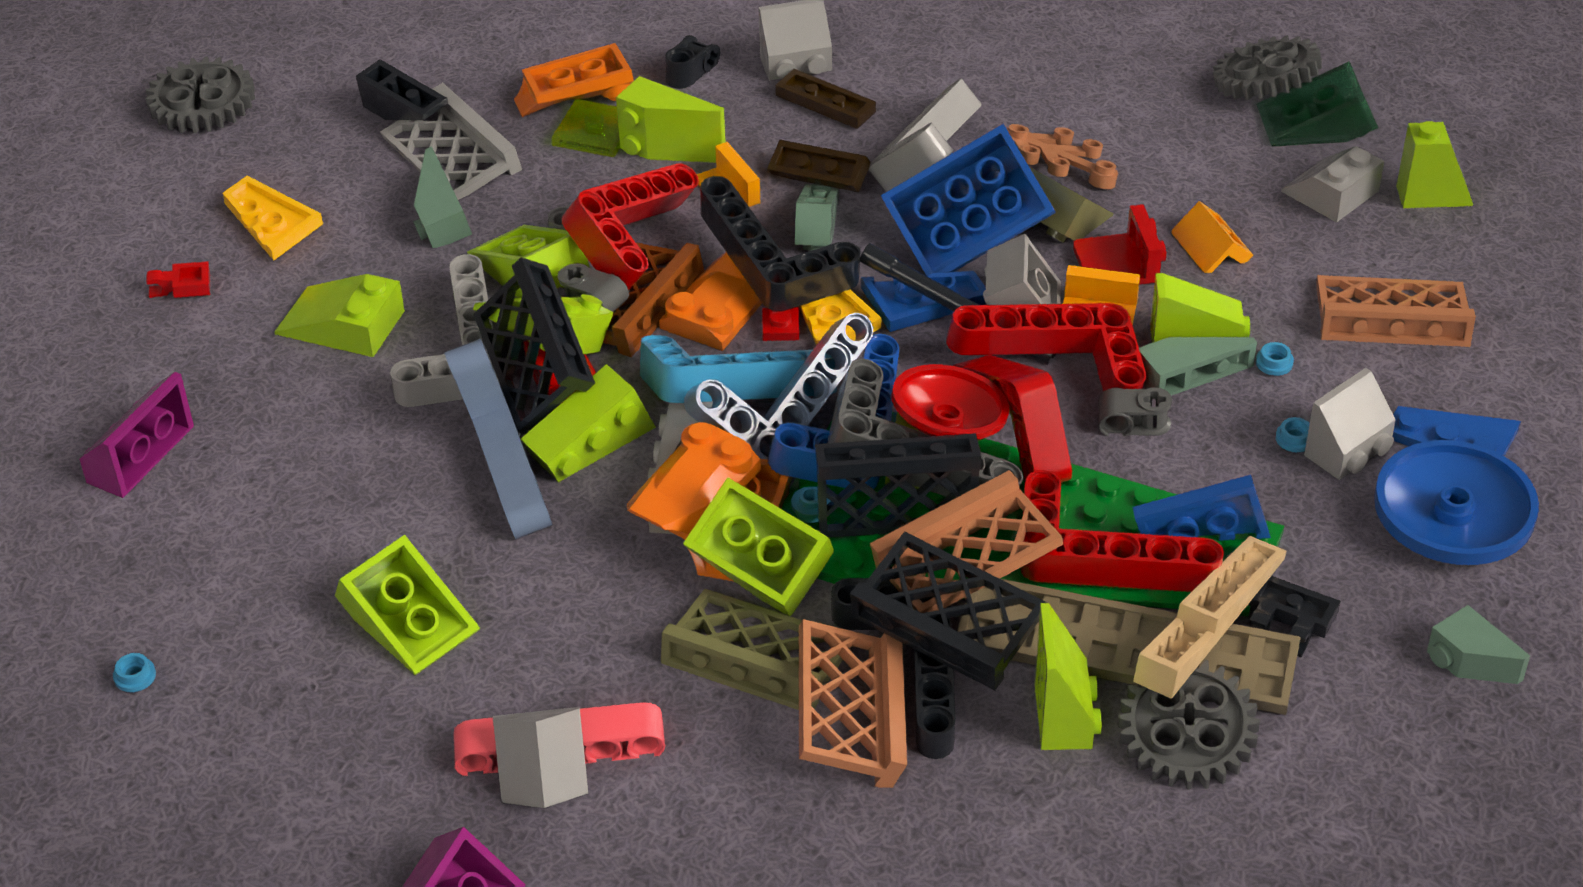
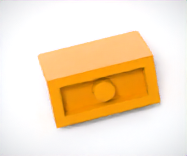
[697,142,761,207]
[1171,201,1253,273]
[1063,265,1140,325]

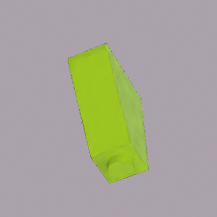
[1396,121,1473,208]
[1150,273,1250,343]

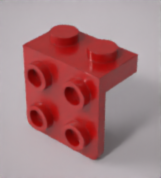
[1073,204,1166,285]

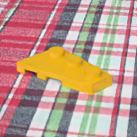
[222,176,323,261]
[799,289,881,345]

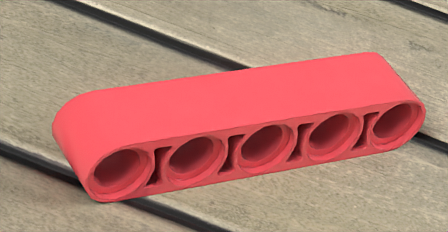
[454,703,665,776]

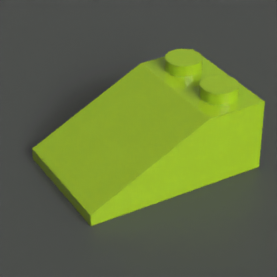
[616,76,726,163]
[467,225,590,298]
[275,274,405,357]
[473,294,614,354]
[683,477,834,616]
[335,535,480,675]
[1034,603,1102,750]

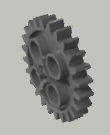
[1213,35,1322,100]
[146,56,255,133]
[1118,660,1260,789]

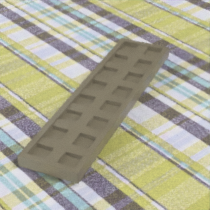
[957,579,1301,715]

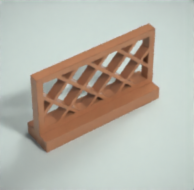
[1316,275,1476,347]
[870,470,1063,613]
[799,619,907,788]

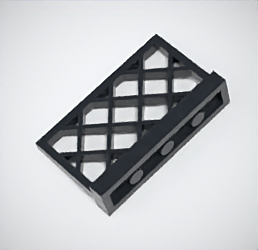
[473,257,595,434]
[815,433,981,538]
[850,531,1047,691]

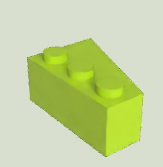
[521,364,656,482]

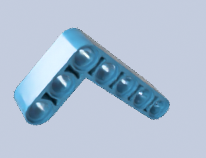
[640,335,837,403]

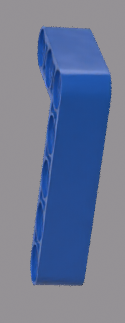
[768,334,899,491]

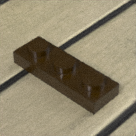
[775,69,876,129]
[767,140,871,192]

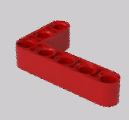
[561,163,699,291]
[946,303,1146,391]
[953,355,1072,482]
[1020,470,1224,592]

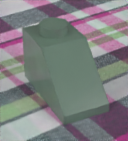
[1427,605,1530,684]

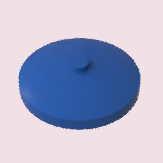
[1374,440,1539,565]

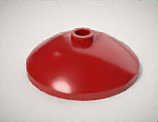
[891,364,1010,440]

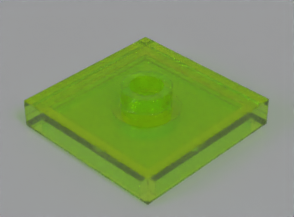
[551,99,620,158]

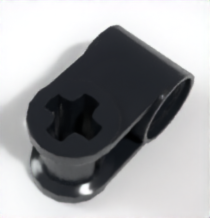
[665,35,721,89]

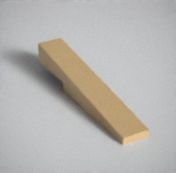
[1133,536,1286,699]

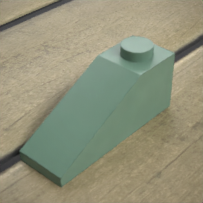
[413,146,472,248]
[795,184,840,251]
[1139,337,1257,396]

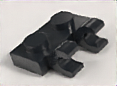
[1248,576,1341,657]

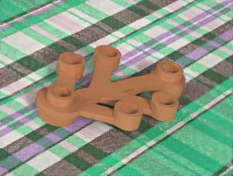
[1006,124,1118,189]

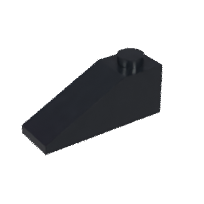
[356,59,448,120]

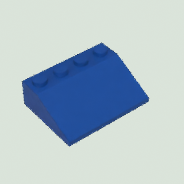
[881,124,1056,276]

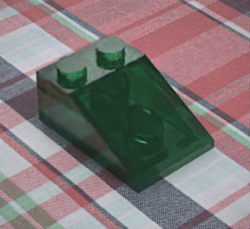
[1256,61,1379,147]

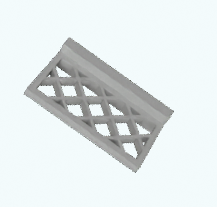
[380,82,522,200]

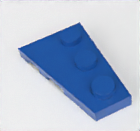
[861,271,986,332]
[1392,406,1521,456]
[1133,475,1271,541]

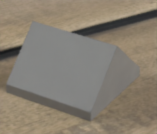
[493,707,588,808]

